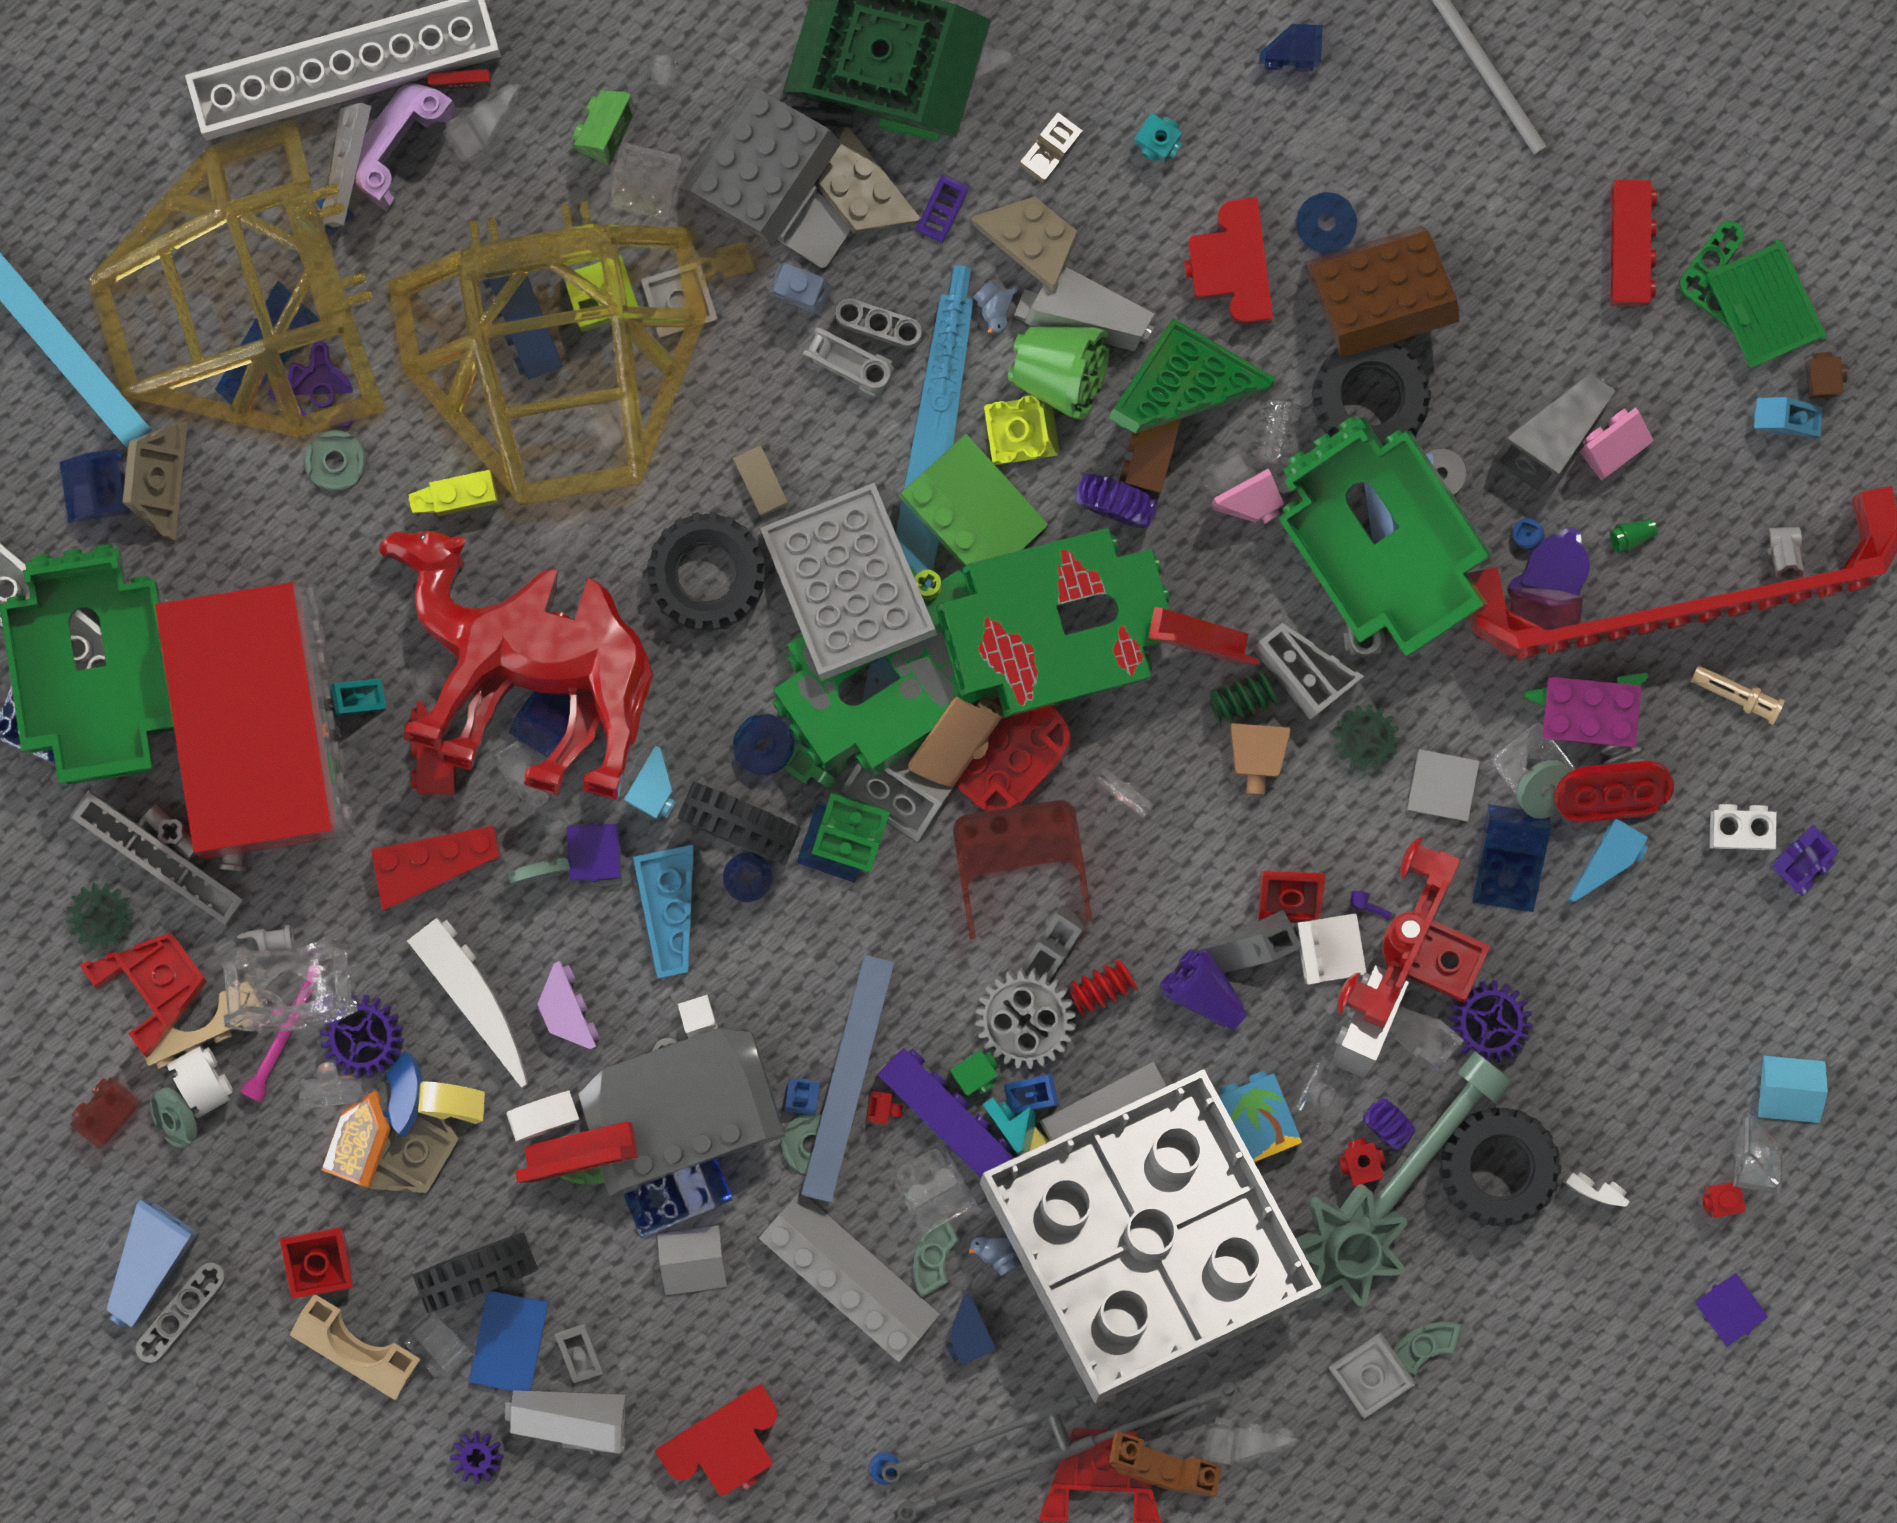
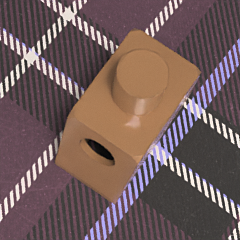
[1230,723,1290,795]

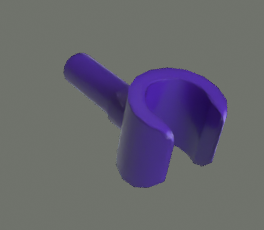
[1350,891,1392,920]

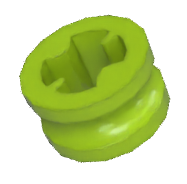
[914,570,941,601]

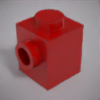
[1702,1181,1746,1218]

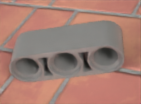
[835,298,922,349]

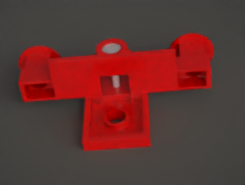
[1337,837,1491,1029]

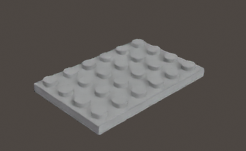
[760,483,937,681]

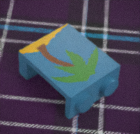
[1218,1070,1302,1162]

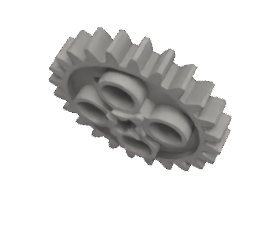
[975,968,1076,1069]

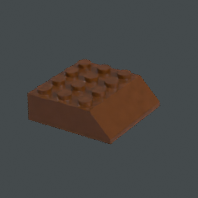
[1304,226,1460,358]

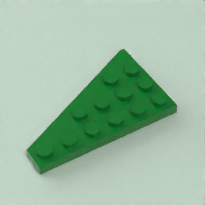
[1109,318,1276,433]

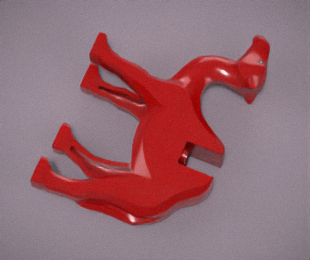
[379,531,654,800]

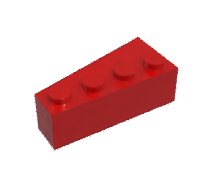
[371,826,502,912]

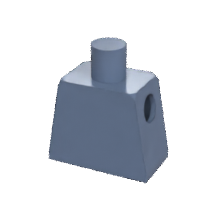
[767,263,832,316]

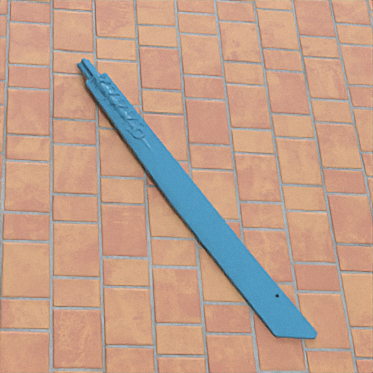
[862,265,973,703]

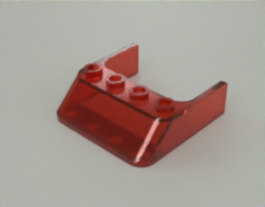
[953,800,1093,940]

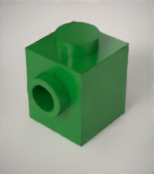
[950,1050,999,1096]

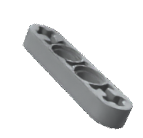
[136,1262,226,1363]

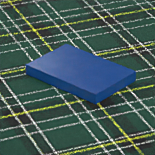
[469,1290,549,1391]

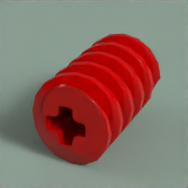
[1070,959,1138,1019]

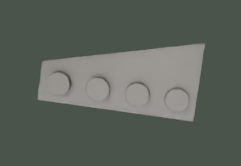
[322,103,371,227]

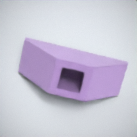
[538,961,600,1049]

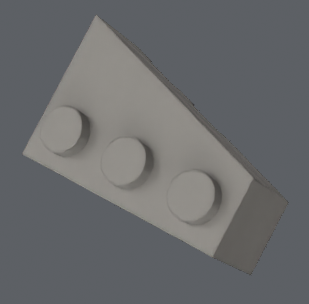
[1252,623,1364,720]
[1330,965,1410,1078]

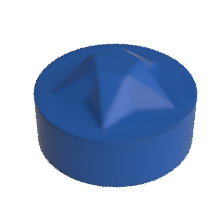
[1512,518,1545,551]
[869,1452,899,1485]

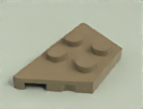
[816,126,920,234]
[971,196,1078,292]
[123,422,188,540]
[359,1113,460,1193]

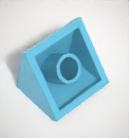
[1758,1056,1828,1123]

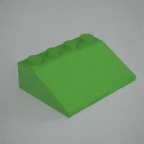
[898,434,1049,567]

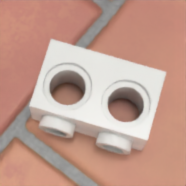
[1710,804,1777,850]

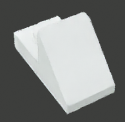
[678,995,718,1039]

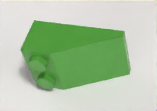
[572,90,636,166]

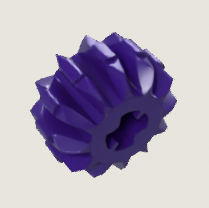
[1363,1098,1416,1150]
[450,1430,504,1484]

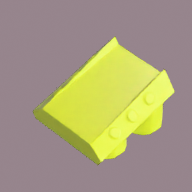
[984,395,1060,465]

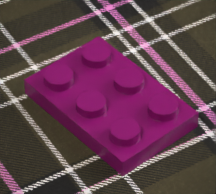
[1542,677,1642,748]

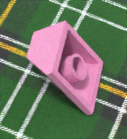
[1211,469,1284,524]

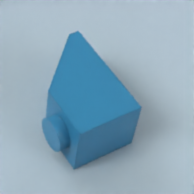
[1754,397,1823,438]

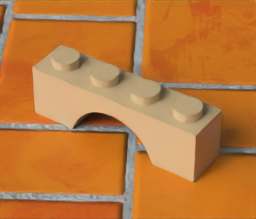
[144,981,265,1069]
[290,1295,420,1400]

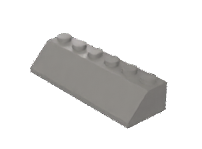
[759,1191,940,1362]

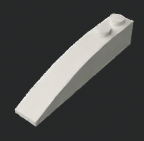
[407,918,528,1088]

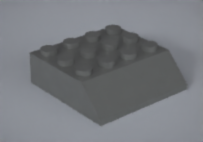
[678,87,841,245]

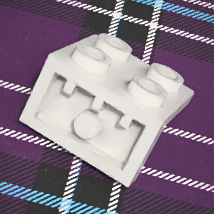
[1295,914,1366,984]

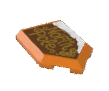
[321,1090,390,1188]

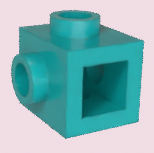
[1133,113,1183,163]

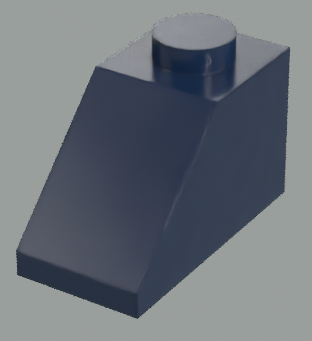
[946,1292,996,1365]

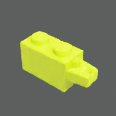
[409,470,499,516]

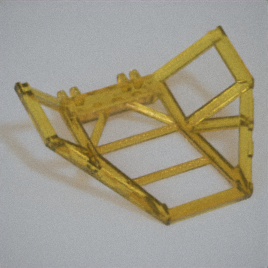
[87,120,387,439]
[388,201,707,505]

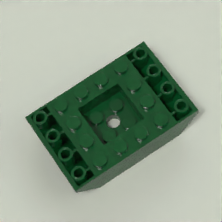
[783,0,991,138]

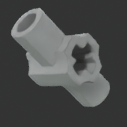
[143,804,196,861]

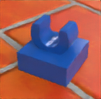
[785,1078,820,1116]

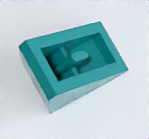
[330,679,387,718]

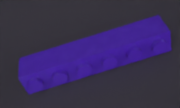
[877,1048,1014,1178]

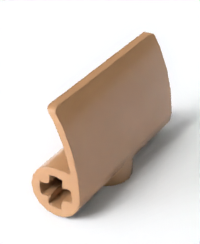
[908,697,1004,787]

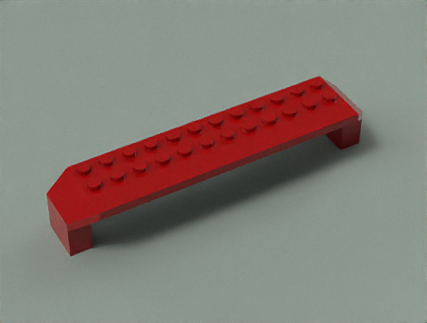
[1468,486,1897,661]

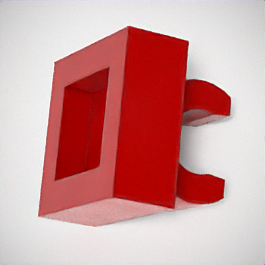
[866,1091,903,1125]

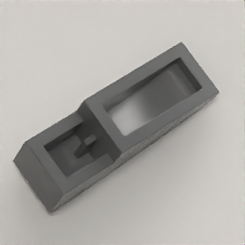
[1015,905,1088,1002]

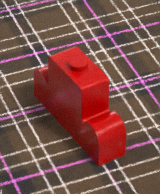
[1184,197,1273,326]
[655,1382,778,1496]

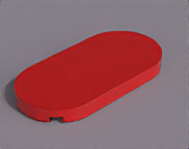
[1554,761,1674,823]

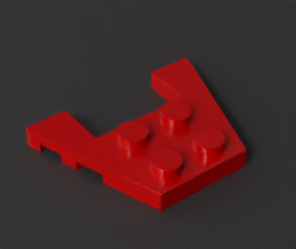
[80,932,207,1058]
[1039,1428,1161,1523]

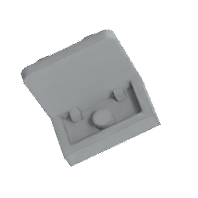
[777,185,851,269]

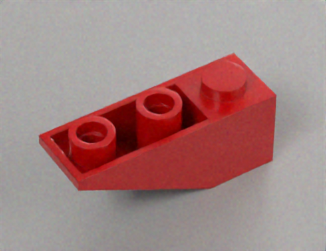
[411,701,456,795]

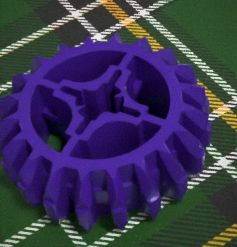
[1074,473,1158,528]
[1448,980,1533,1063]
[320,995,405,1079]

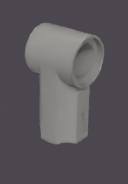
[1767,527,1804,582]

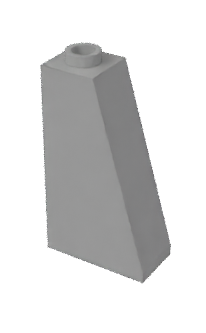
[1024,267,1154,351]
[505,1390,625,1453]

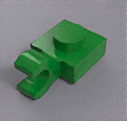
[780,741,837,790]

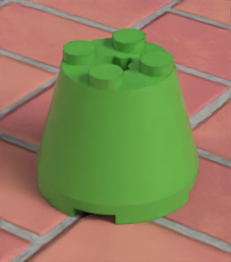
[1008,327,1110,420]

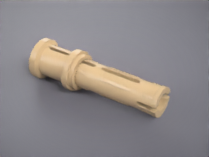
[1690,665,1785,725]

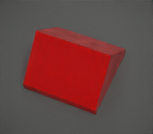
[1259,871,1325,922]
[279,1227,353,1299]

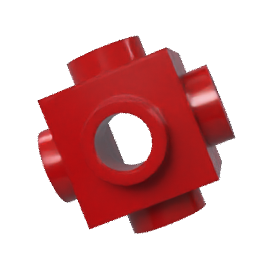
[1338,1138,1385,1186]

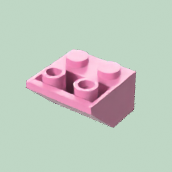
[1580,407,1654,481]

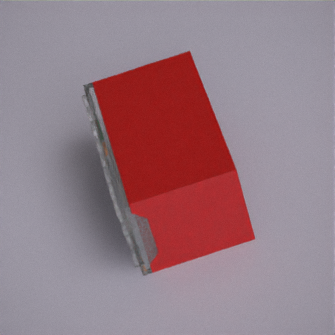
[155,580,356,860]

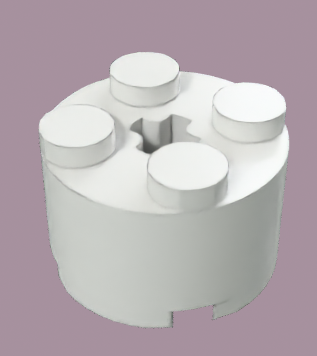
[167,1046,233,1118]

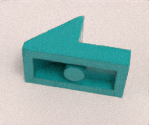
[983,1097,1037,1155]

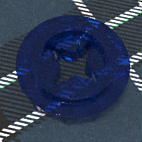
[723,853,772,902]

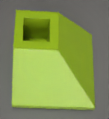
[563,255,640,333]

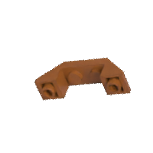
[1109,1431,1222,1497]

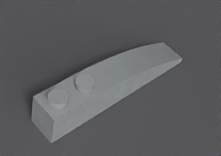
[71,790,243,925]

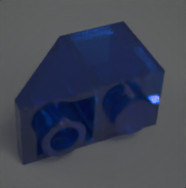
[1258,24,1323,72]

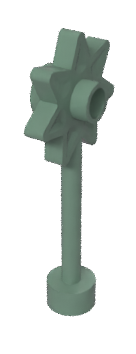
[1295,1051,1514,1306]

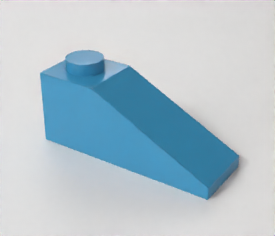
[1566,819,1649,903]

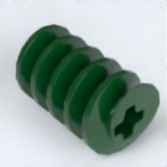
[1210,671,1278,728]

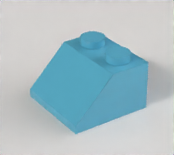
[624,746,676,821]

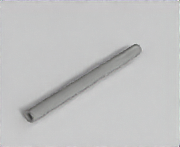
[1432,0,1547,155]

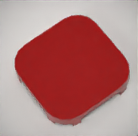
[956,697,1072,814]

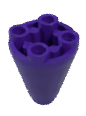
[1160,949,1247,1030]

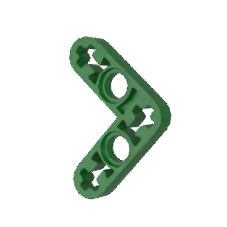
[1678,221,1744,331]

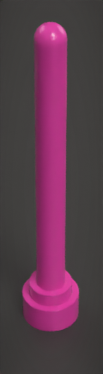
[240,965,324,1103]

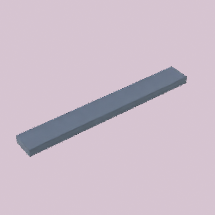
[801,955,894,1203]

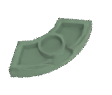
[913,1213,960,1297]
[1393,1322,1462,1376]

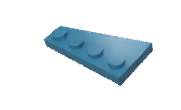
[633,844,694,979]

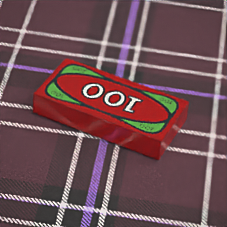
[427,69,491,90]

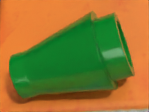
[1609,518,1658,553]

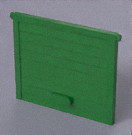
[1705,239,1826,369]

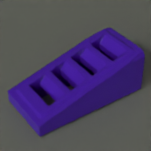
[915,173,970,243]

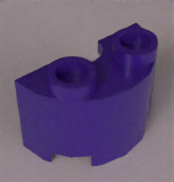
[1770,825,1839,896]

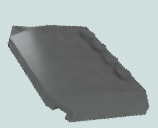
[578,1028,786,1198]

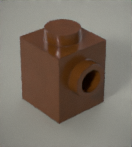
[1806,352,1847,399]

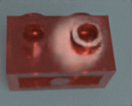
[70,1077,143,1149]

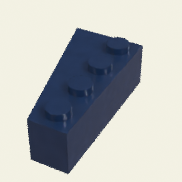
[479,248,563,380]

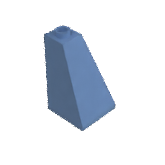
[106,1199,200,1328]

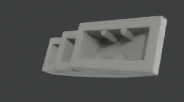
[1040,1061,1167,1141]

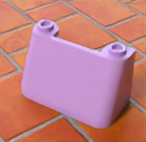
[353,83,458,212]

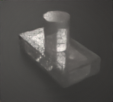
[299,1062,364,1109]

